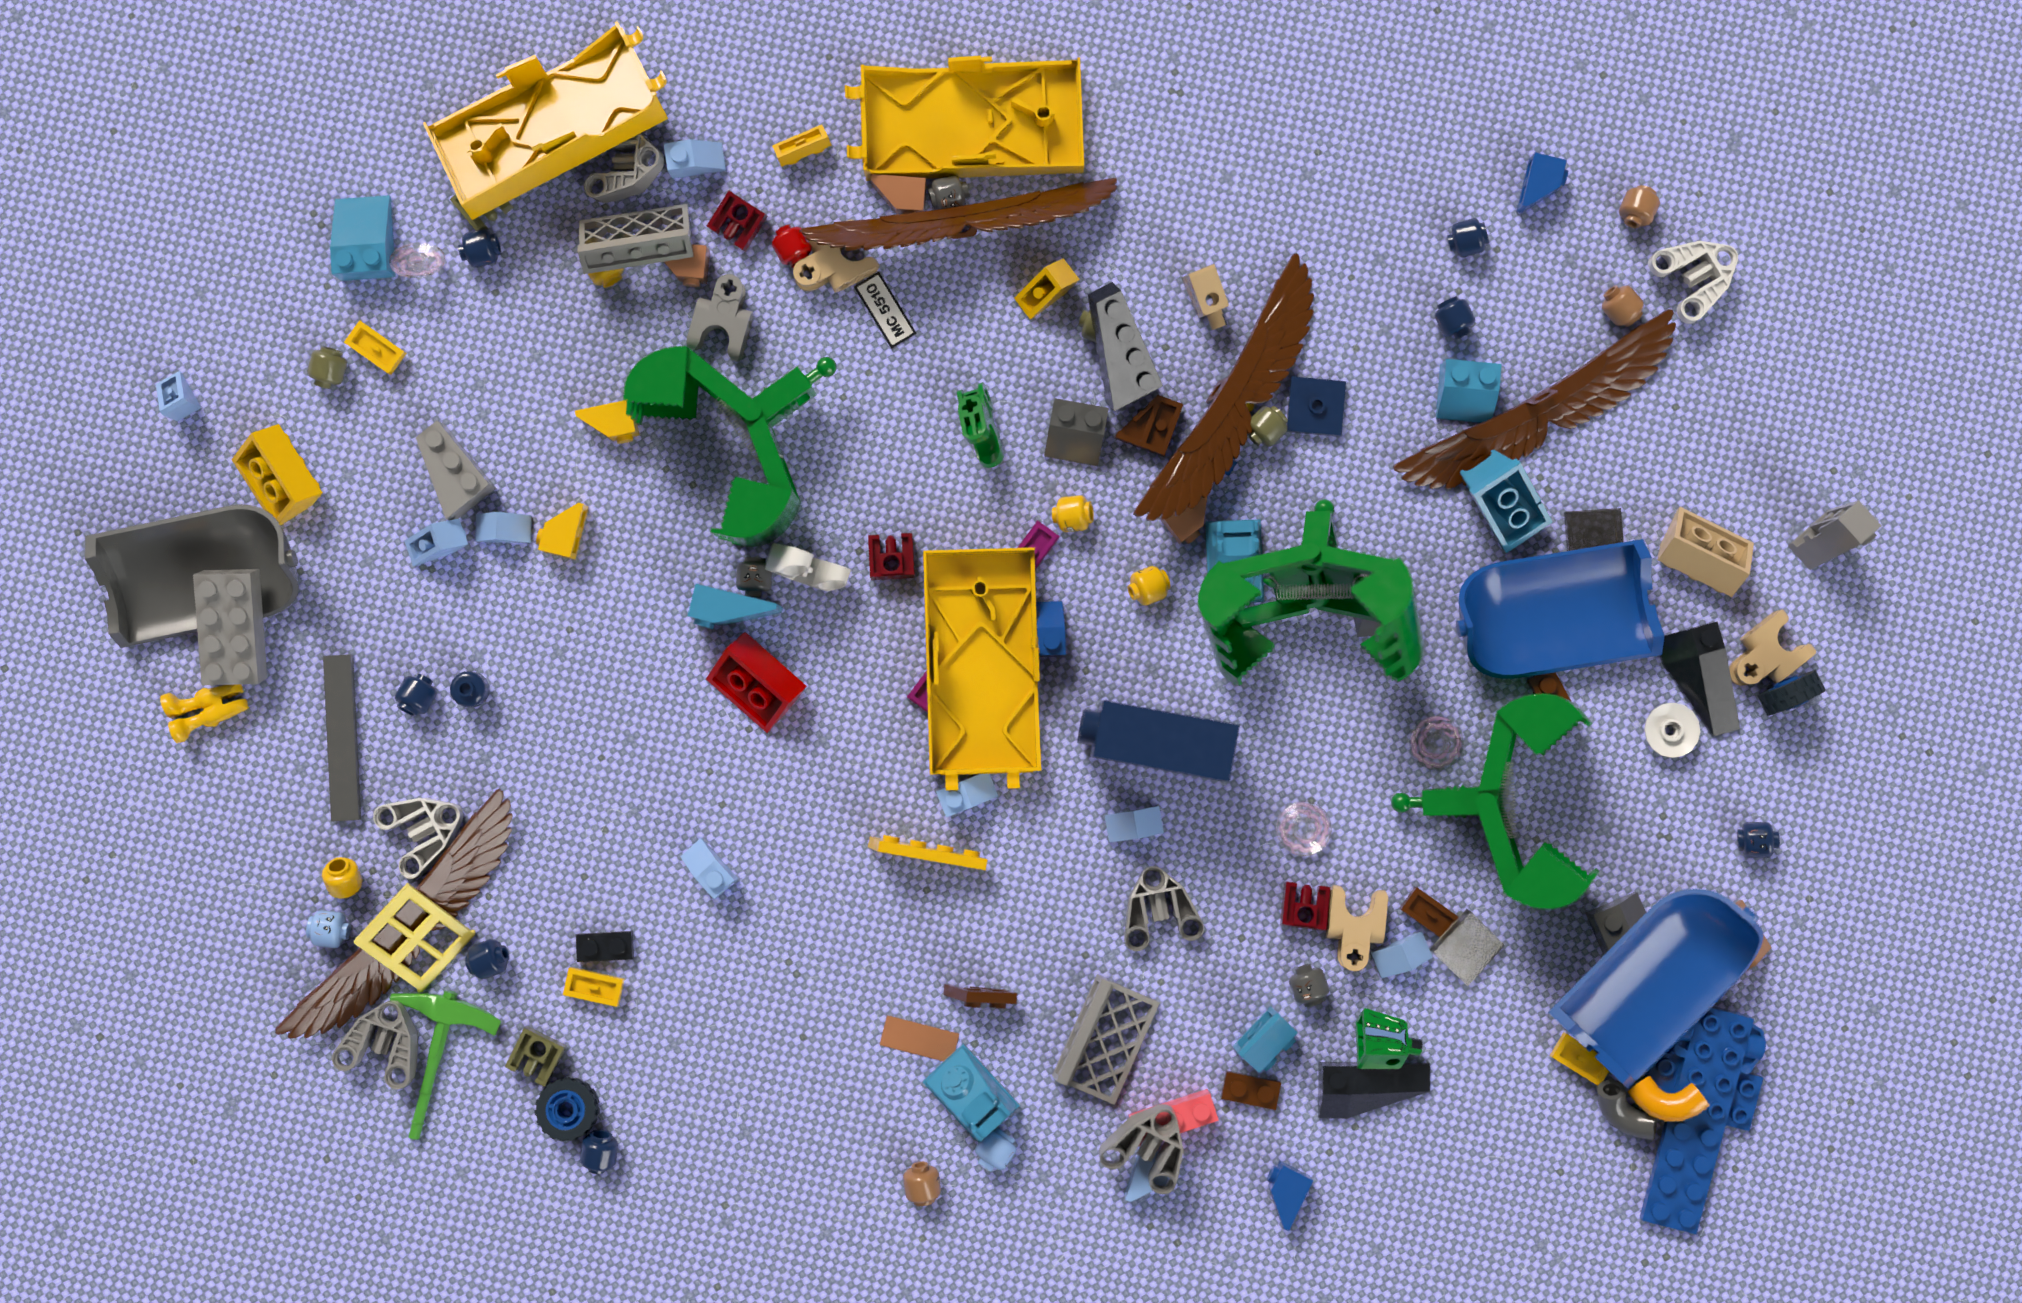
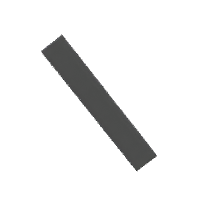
[323,654,361,822]

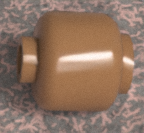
[1619,185,1660,228]
[1602,285,1644,327]
[903,1161,941,1206]

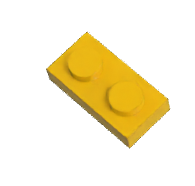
[772,124,832,167]
[344,320,407,375]
[563,967,625,1007]
[1549,1032,1609,1086]

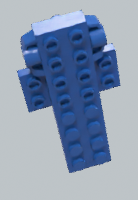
[1639,1006,1766,1235]

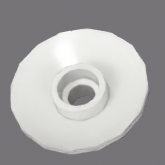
[1644,702,1700,758]

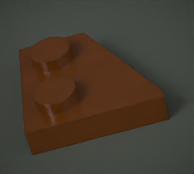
[1115,395,1184,457]
[943,984,1017,1009]

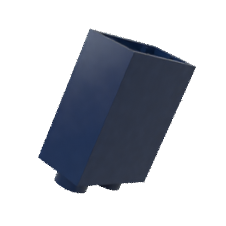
[1077,700,1240,782]

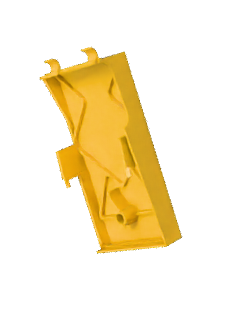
[423,21,668,220]
[923,547,1042,791]

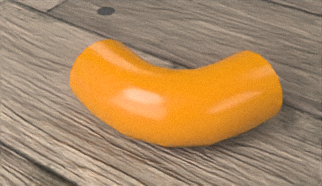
[1628,1076,1710,1122]

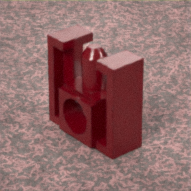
[707,190,768,252]
[868,533,915,581]
[1280,881,1331,931]

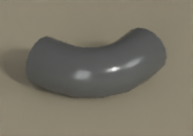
[1597,1080,1657,1140]

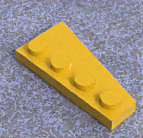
[868,835,988,870]

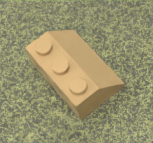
[1657,507,1754,597]

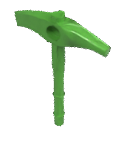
[390,991,502,1140]

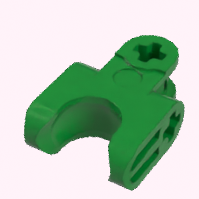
[957,382,1004,468]

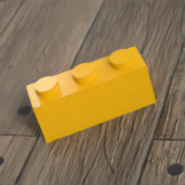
[232,424,323,525]

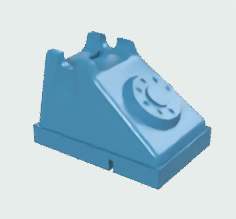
[1460,449,1553,553]
[1205,519,1264,603]
[922,1043,1020,1143]

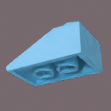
[330,195,396,281]
[687,584,783,629]

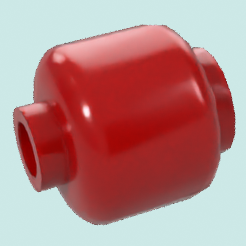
[772,225,812,268]

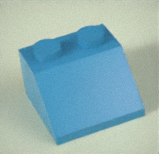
[1436,359,1502,423]
[1233,1006,1298,1073]

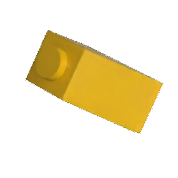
[1014,258,1080,320]
[575,400,640,444]
[536,503,589,560]

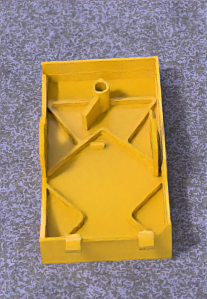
[845,55,1084,181]

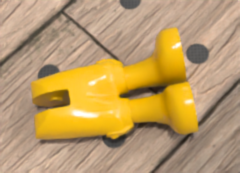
[160,684,249,744]

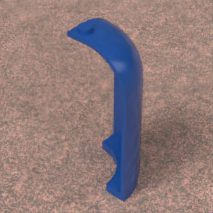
[1456,539,1665,679]
[1548,889,1764,1090]

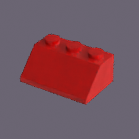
[706,632,807,733]

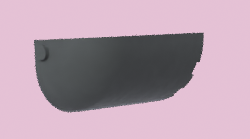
[85,504,299,648]

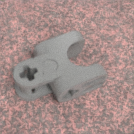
[686,274,753,362]

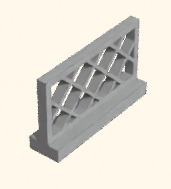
[577,204,694,274]
[1052,974,1160,1105]

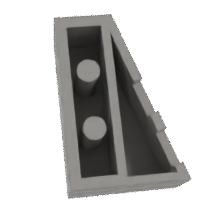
[416,420,496,520]
[1788,500,1882,570]

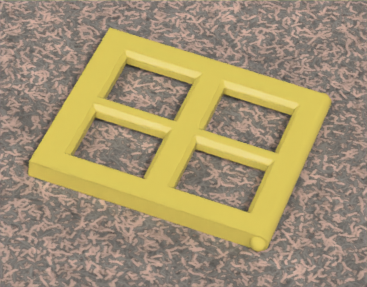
[354,882,476,993]

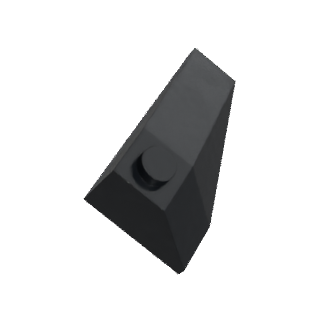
[1660,621,1740,737]
[1318,1061,1430,1119]

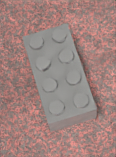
[193,569,267,685]

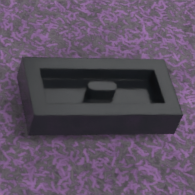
[576,931,634,962]

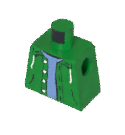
[1355,1008,1423,1069]

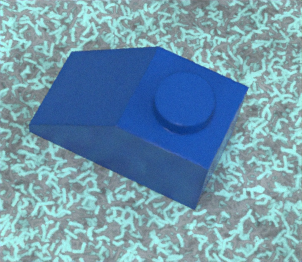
[1516,152,1569,213]
[1036,601,1066,657]
[1267,1161,1314,1231]

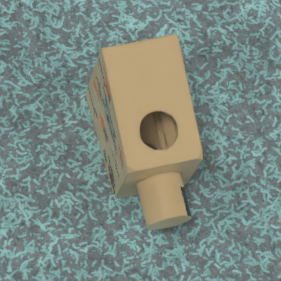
[1181,264,1229,330]

